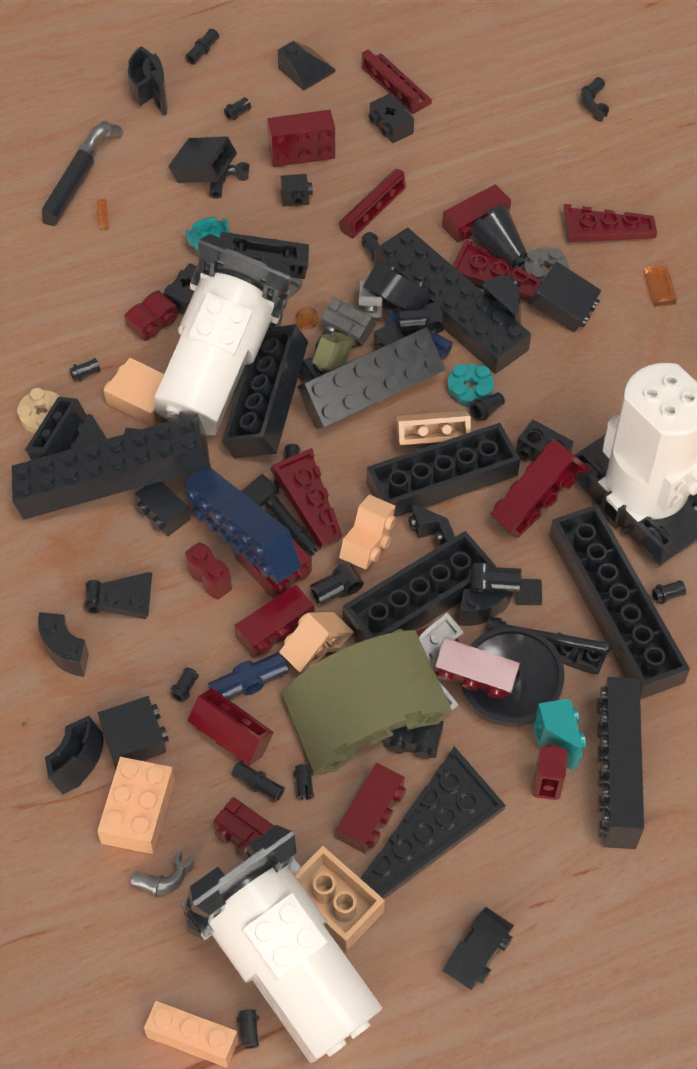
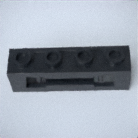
[220,232,309,279]

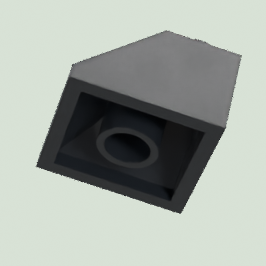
[277,41,336,91]
[482,274,521,324]

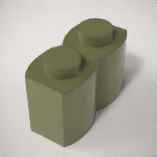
[312,332,354,372]

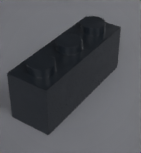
[25,397,87,460]

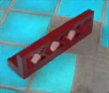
[362,49,432,115]

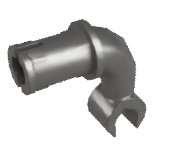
[78,121,123,158]
[130,851,194,897]

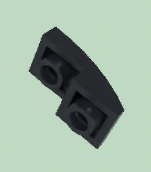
[552,632,607,674]

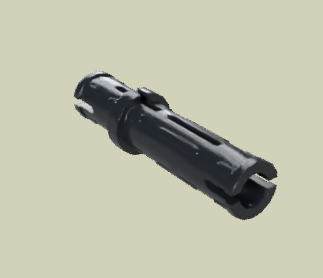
[265,496,319,557]

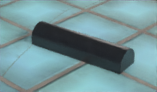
[42,149,94,226]

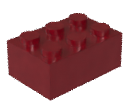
[267,109,335,167]

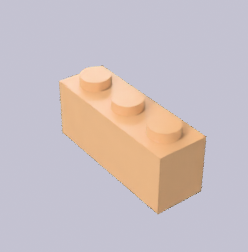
[396,411,471,445]
[144,1001,239,1068]

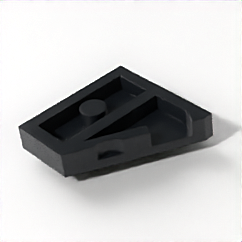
[97,572,152,619]

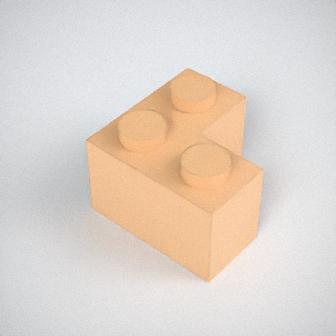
[339,495,396,570]
[280,612,354,673]

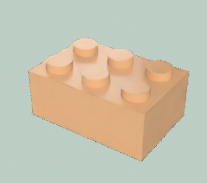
[97,757,175,854]
[295,846,385,952]

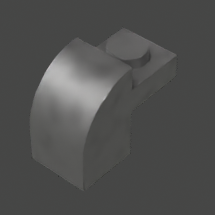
[359,280,382,318]

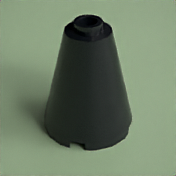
[470,205,528,268]

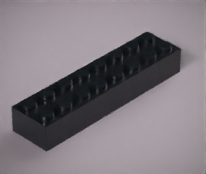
[374,227,531,374]
[11,413,211,520]
[549,505,690,699]

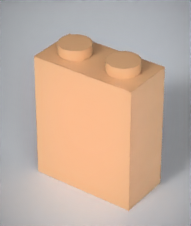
[104,358,164,426]

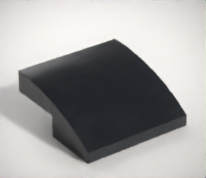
[148,53,168,116]

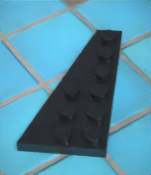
[361,746,506,899]

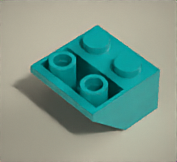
[534,699,586,770]

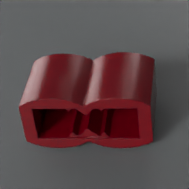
[124,290,178,341]
[185,542,232,600]

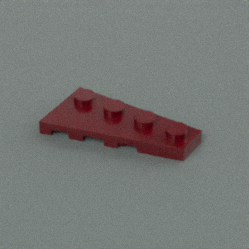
[563,204,657,243]
[453,239,542,301]
[270,448,343,549]

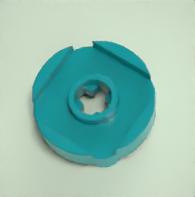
[185,217,230,251]
[447,364,494,407]

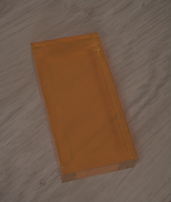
[644,265,677,307]

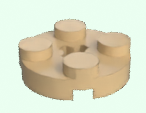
[17,388,60,433]

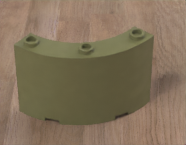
[281,629,452,774]

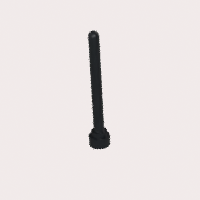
[488,617,611,653]

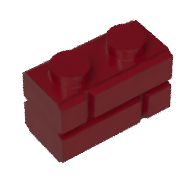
[533,744,568,800]
[213,797,274,855]

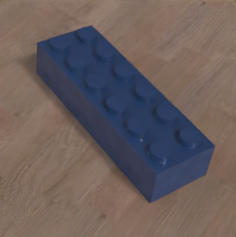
[184,468,301,584]

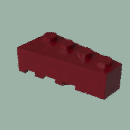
[490,439,590,538]

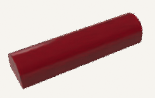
[339,169,406,239]

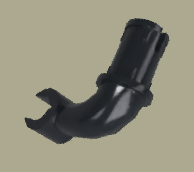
[581,77,609,122]
[209,162,250,199]

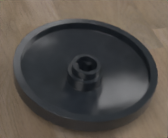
[460,626,565,727]

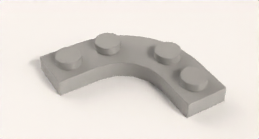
[419,613,464,713]

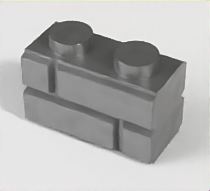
[321,297,376,346]

